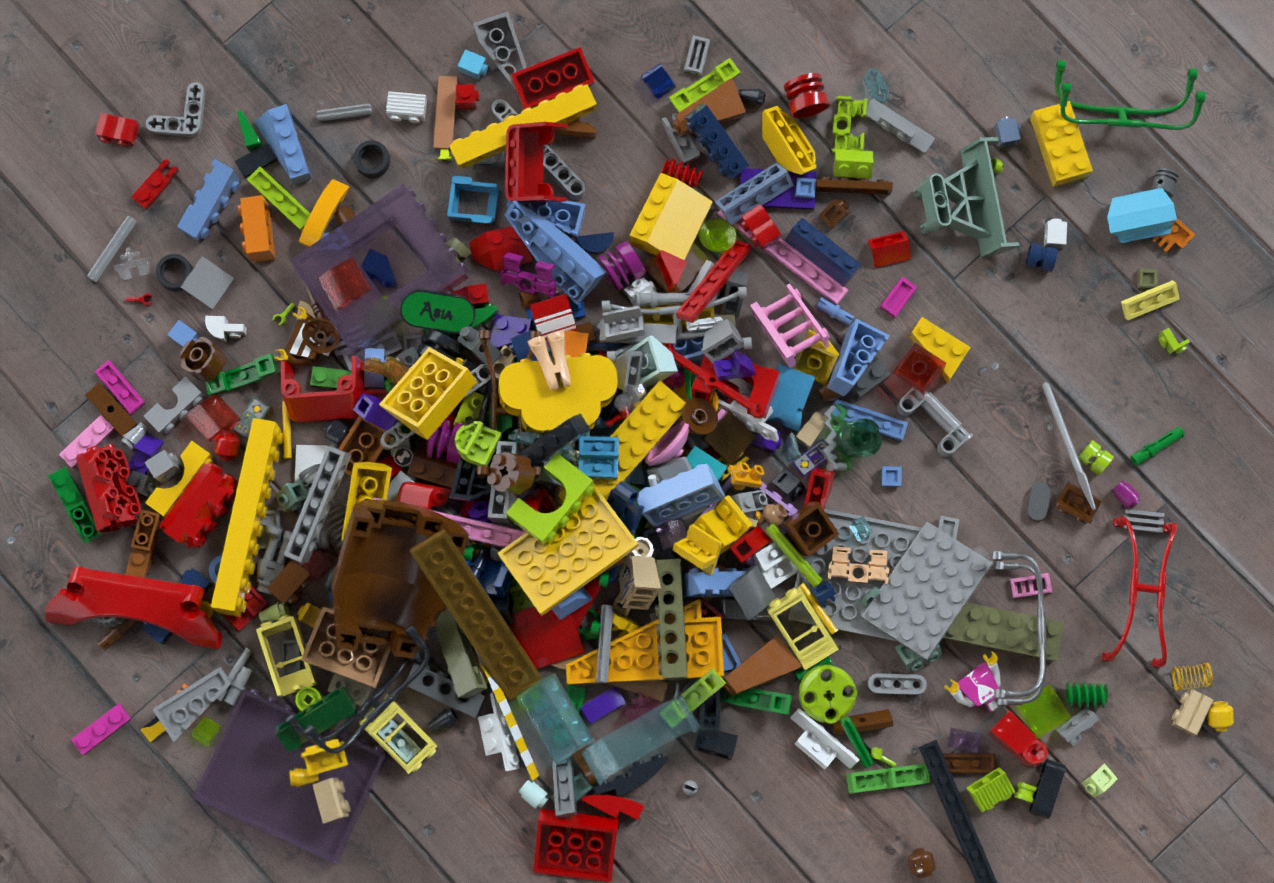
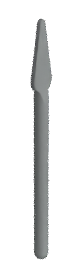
[1042,382,1096,510]

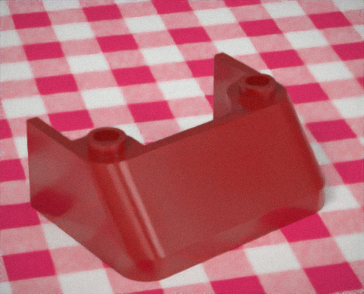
[505,122,568,203]
[281,356,364,423]
[397,481,452,510]

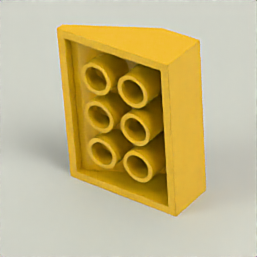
[630,173,713,260]
[379,347,477,440]

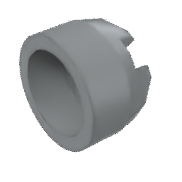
[682,780,698,796]

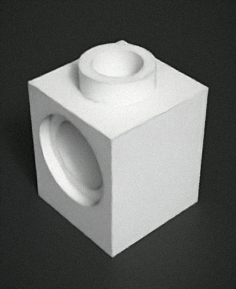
[1044,219,1067,249]

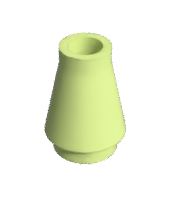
[259,602,290,623]

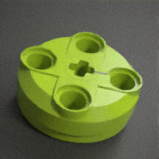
[799,665,857,724]

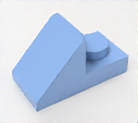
[364,348,384,387]

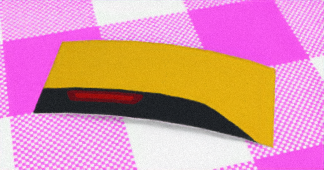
[141,716,165,743]

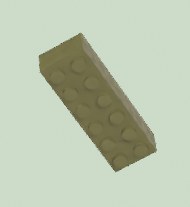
[942,603,1064,662]

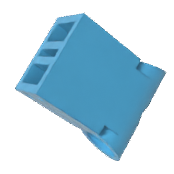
[767,364,815,432]

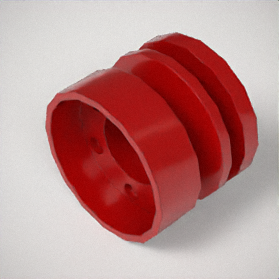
[783,73,830,118]

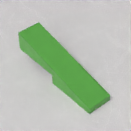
[846,764,930,793]

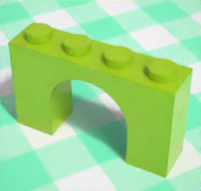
[506,453,595,546]

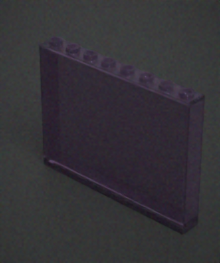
[192,688,388,864]

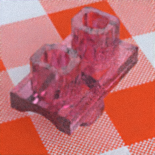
[625,692,661,726]

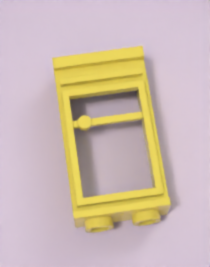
[767,587,838,670]
[256,615,318,697]
[358,694,437,774]

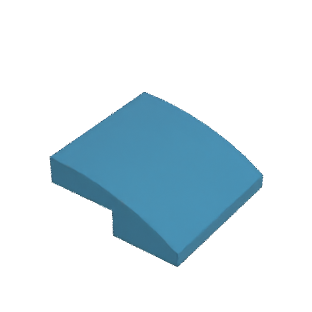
[579,436,619,479]

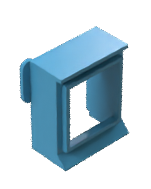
[447,176,499,226]

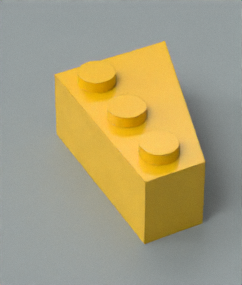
[909,317,971,383]

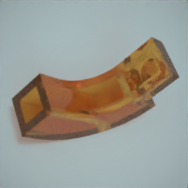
[362,356,409,386]

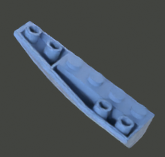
[504,201,607,304]

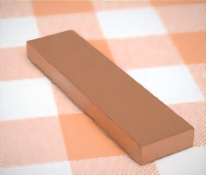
[433,76,458,150]

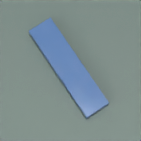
[830,399,908,442]

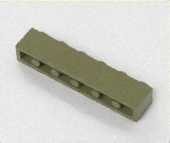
[435,608,487,698]

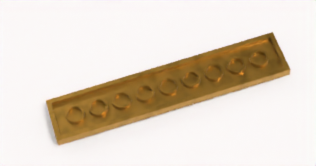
[410,529,543,700]

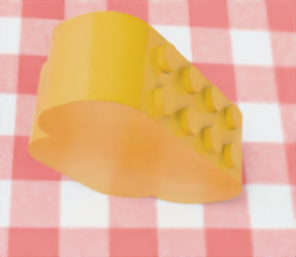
[498,353,618,437]

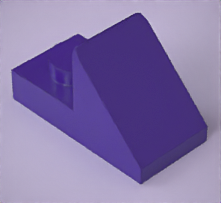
[713,349,756,381]
[129,433,164,475]

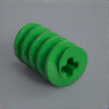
[1065,682,1108,708]

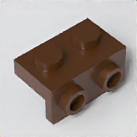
[1056,482,1102,524]

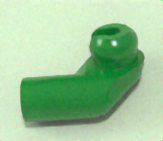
[579,627,600,640]

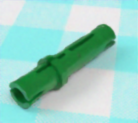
[1130,426,1185,466]

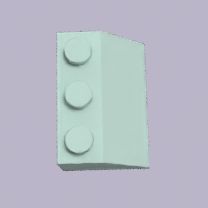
[616,336,678,394]

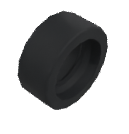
[353,140,390,178]
[155,254,193,292]

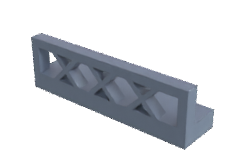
[715,162,793,225]

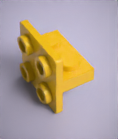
[673,524,722,575]
[301,739,348,776]

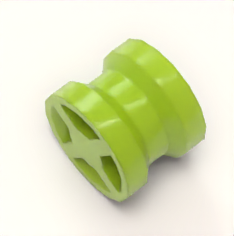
[1014,782,1037,803]

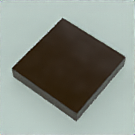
[702,410,757,465]

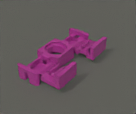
[500,252,556,299]

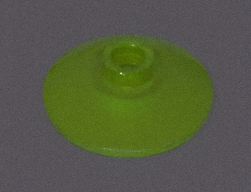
[699,218,737,252]

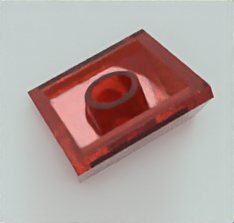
[892,343,946,394]

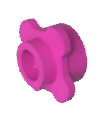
[666,370,685,388]

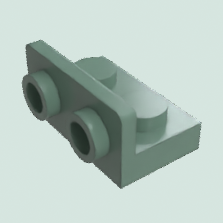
[895,644,942,673]

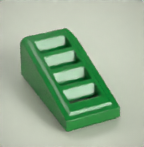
[237,110,262,152]

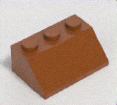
[339,416,392,476]

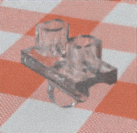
[114,247,151,280]
[615,383,646,412]

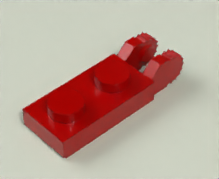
[131,159,179,210]

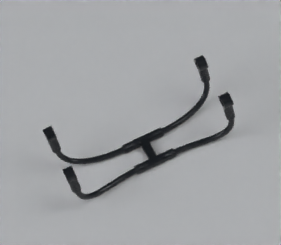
[284,624,429,754]

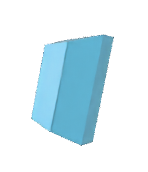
[1107,188,1177,243]

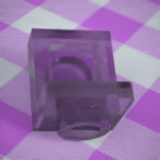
[948,728,981,753]

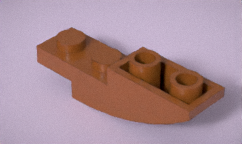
[125,510,161,578]

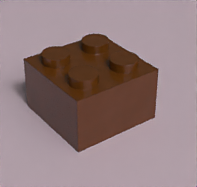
[781,501,840,557]

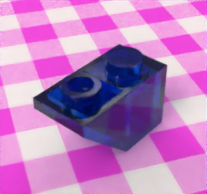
[360,249,398,288]

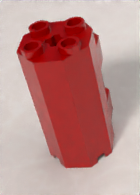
[76,444,141,533]
[159,462,239,549]

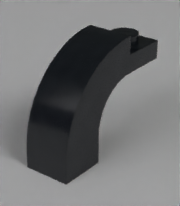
[699,678,721,738]

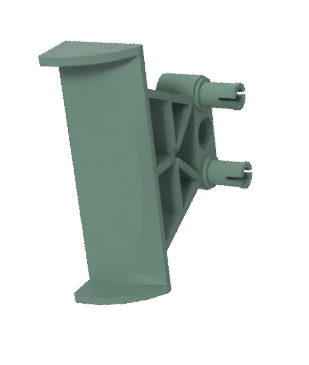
[913,137,1019,258]

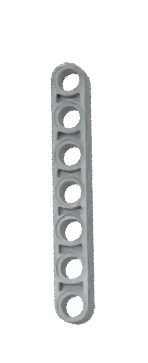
[492,99,585,201]
[380,364,491,450]

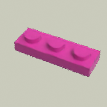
[71,703,132,755]

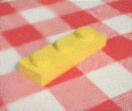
[1121,280,1180,320]

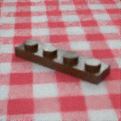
[815,177,893,195]

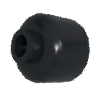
[322,419,351,448]

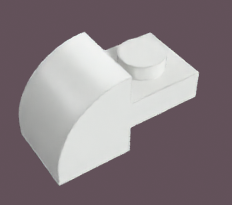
[205,316,247,343]

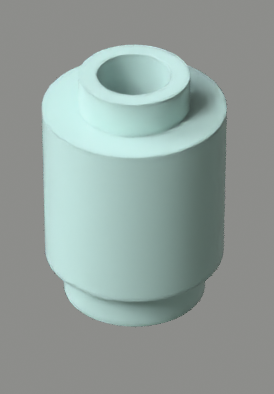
[519,780,548,809]

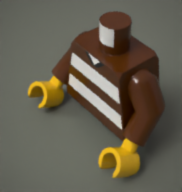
[273,306,333,367]

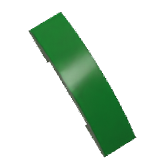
[205,353,277,396]
[721,687,792,715]

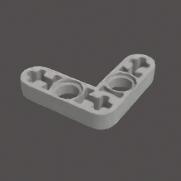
[146,82,205,137]

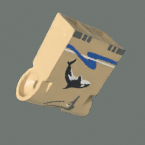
[619,537,661,610]

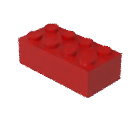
[510,47,595,110]

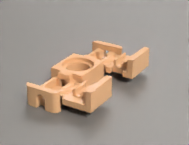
[827,546,889,584]

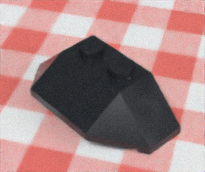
[450,451,496,501]

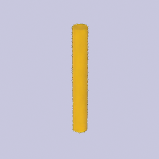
[282,401,292,459]
[798,583,838,634]

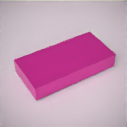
[880,277,918,318]

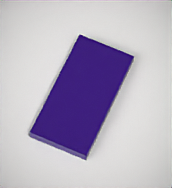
[740,168,816,210]

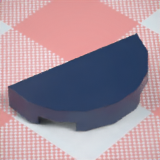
[577,232,614,254]

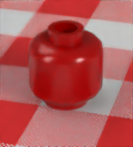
[214,432,241,461]

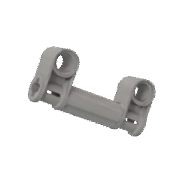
[896,381,973,458]

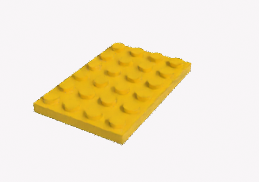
[497,486,639,616]

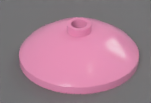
[645,420,689,466]

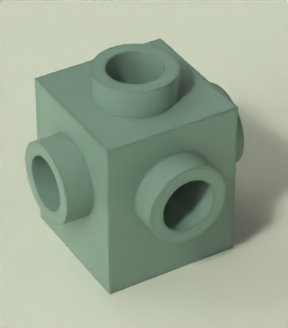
[275,481,308,512]

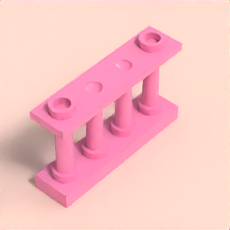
[750,283,830,368]

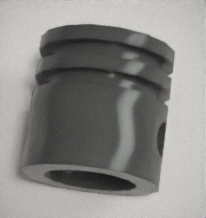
[1151,168,1179,198]

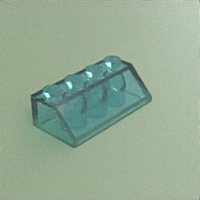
[517,673,595,764]

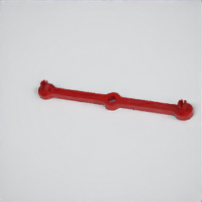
[664,343,766,419]

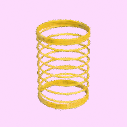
[1172,663,1213,691]

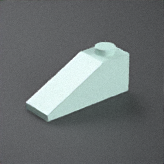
[364,711,421,763]

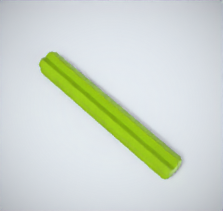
[765,524,822,587]

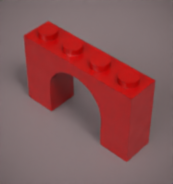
[692,355,780,419]

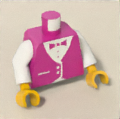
[944,651,1001,712]

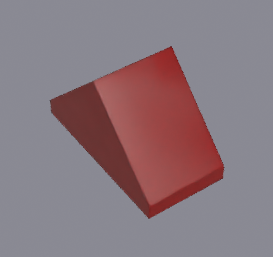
[655,250,687,292]

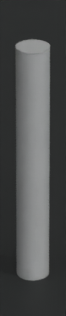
[217,647,252,701]

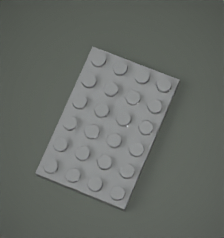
[861,522,993,660]

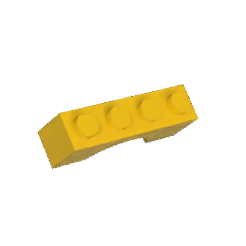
[145,441,214,517]

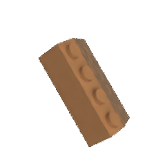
[301,606,391,688]

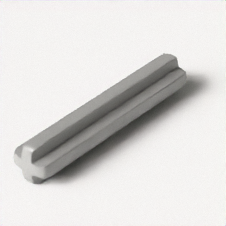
[316,104,372,122]

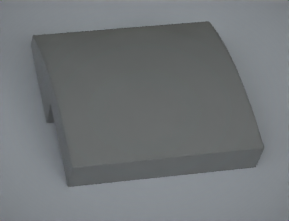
[729,564,775,620]

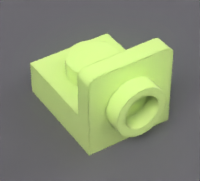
[1082,764,1118,798]

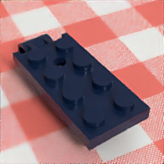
[607,481,644,578]

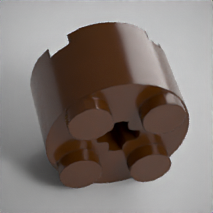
[180,337,227,382]
[487,452,535,495]

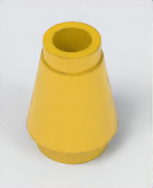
[290,768,319,788]

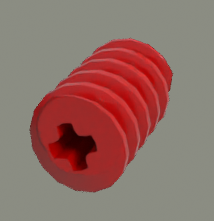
[661,157,703,189]

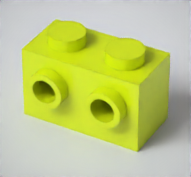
[454,392,491,425]

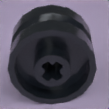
[416,329,465,361]

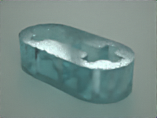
[864,68,889,103]

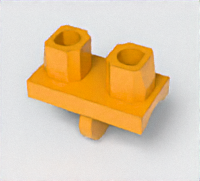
[727,462,764,491]

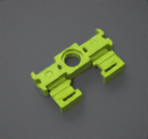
[832,96,868,154]

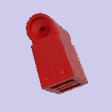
[988,710,1047,767]

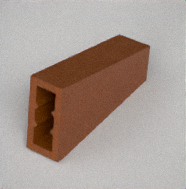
[673,78,746,138]
[722,635,802,696]

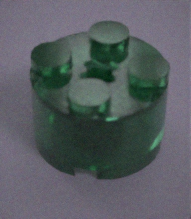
[836,418,883,459]

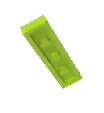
[247,167,310,231]

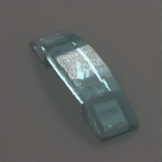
[508,432,579,467]

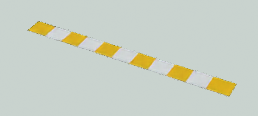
[475,650,539,781]

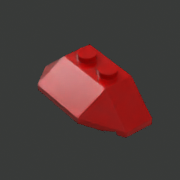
[469,226,535,272]

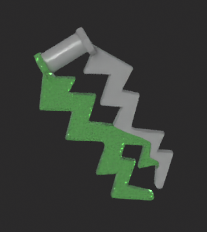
[822,403,854,472]

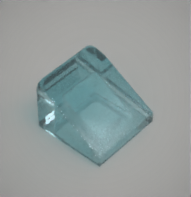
[783,433,801,462]
[849,516,873,541]

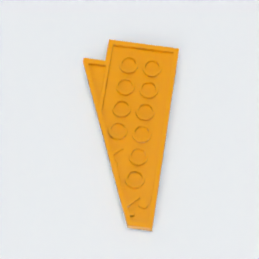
[566,600,724,685]

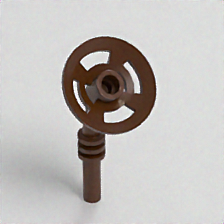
[302,285,340,353]

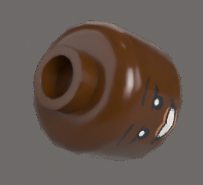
[908,848,936,879]

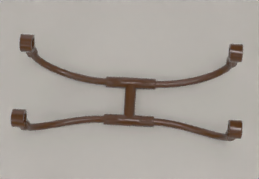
[477,330,542,479]

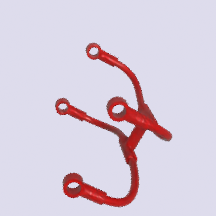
[1102,517,1177,668]

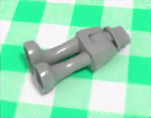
[257,524,293,594]

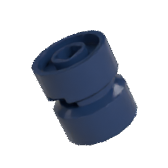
[1025,243,1058,273]

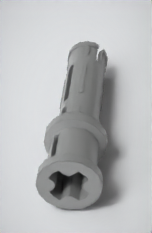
[634,291,692,308]

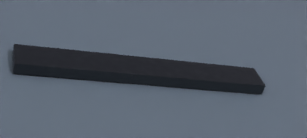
[918,739,998,883]

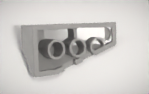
[473,12,527,89]

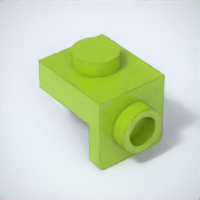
[1158,328,1190,354]

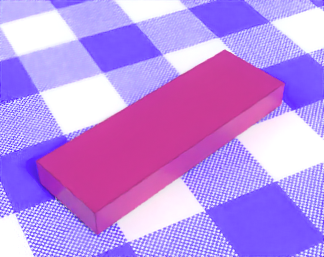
[94,360,146,415]

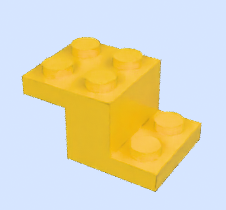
[681,495,753,554]

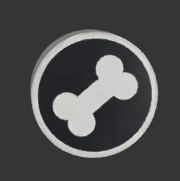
[394,446,413,466]

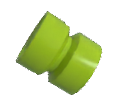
[1078,440,1114,476]
[295,687,324,711]

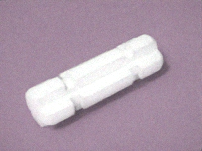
[687,317,723,332]

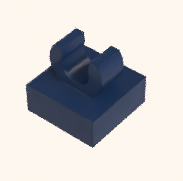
[810,581,836,607]

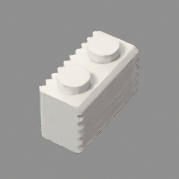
[386,92,427,123]

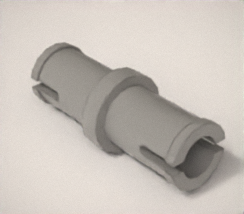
[223,666,253,706]

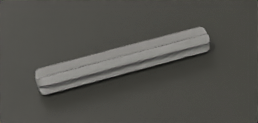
[87,216,136,282]
[596,605,613,683]

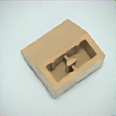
[313,778,350,824]

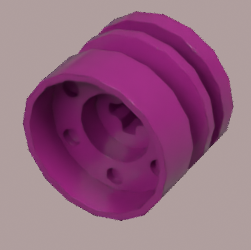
[598,241,646,291]
[427,420,467,464]

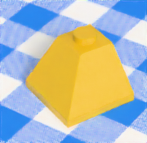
[792,330,839,384]

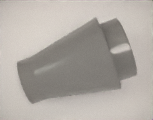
[121,422,149,451]

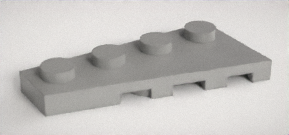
[152,666,231,742]

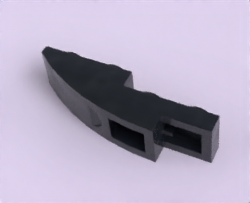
[594,753,668,796]

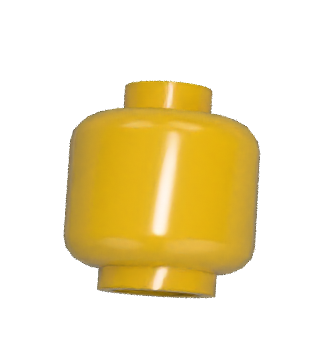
[1207,701,1234,731]

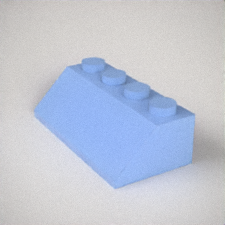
[637,463,725,528]

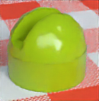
[991,158,1003,174]

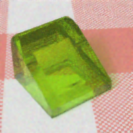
[192,716,221,746]

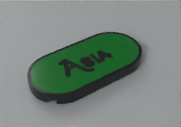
[399,289,475,333]

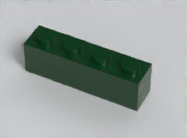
[276,686,356,753]

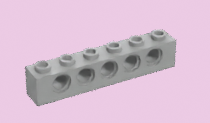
[284,446,352,563]

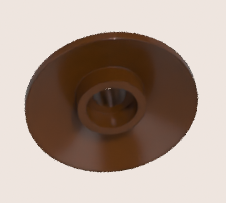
[682,398,718,435]

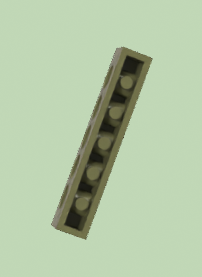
[655,559,688,680]

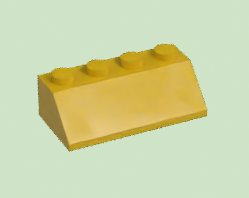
[341,462,392,541]

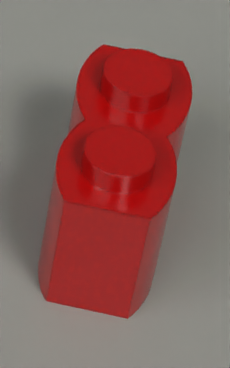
[95,113,140,147]
[740,204,781,250]

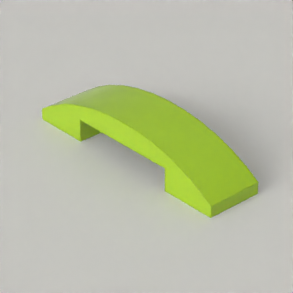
[669,58,741,112]
[660,668,726,728]

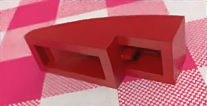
[581,795,644,820]

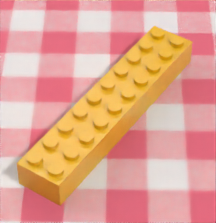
[211,418,283,617]

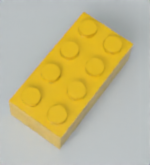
[1030,101,1093,187]

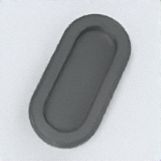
[1027,483,1051,521]

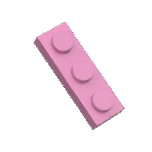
[59,415,115,469]

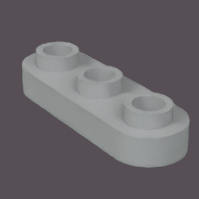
[867,674,927,695]

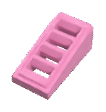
[1010,573,1053,598]

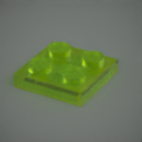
[1016,684,1071,738]

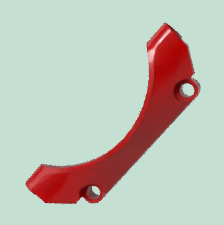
[45,567,222,650]

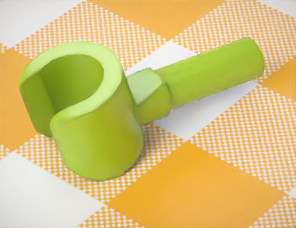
[273,303,295,326]
[871,747,896,767]

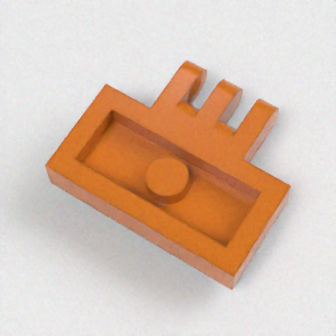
[1152,219,1196,253]

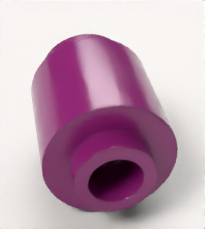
[1112,480,1141,509]

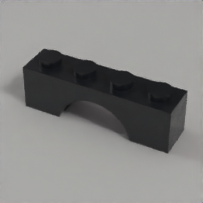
[518,413,591,467]

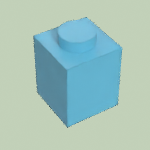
[458,50,488,80]

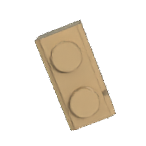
[1171,689,1213,736]

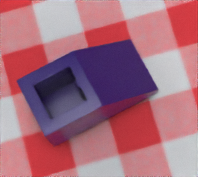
[353,393,398,431]

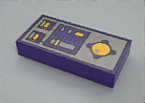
[792,439,834,478]

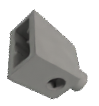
[702,319,744,363]

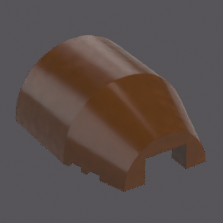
[331,499,469,658]

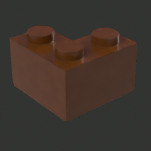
[267,559,313,607]

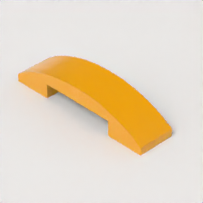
[299,179,350,250]

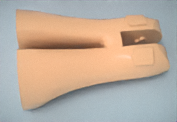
[528,331,571,391]

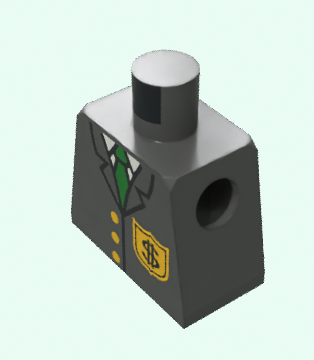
[457,326,502,365]

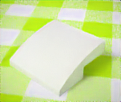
[754,542,798,589]

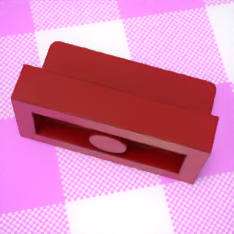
[868,231,911,268]

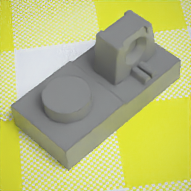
[1056,708,1099,746]

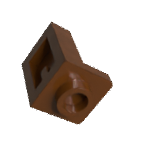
[819,199,851,229]

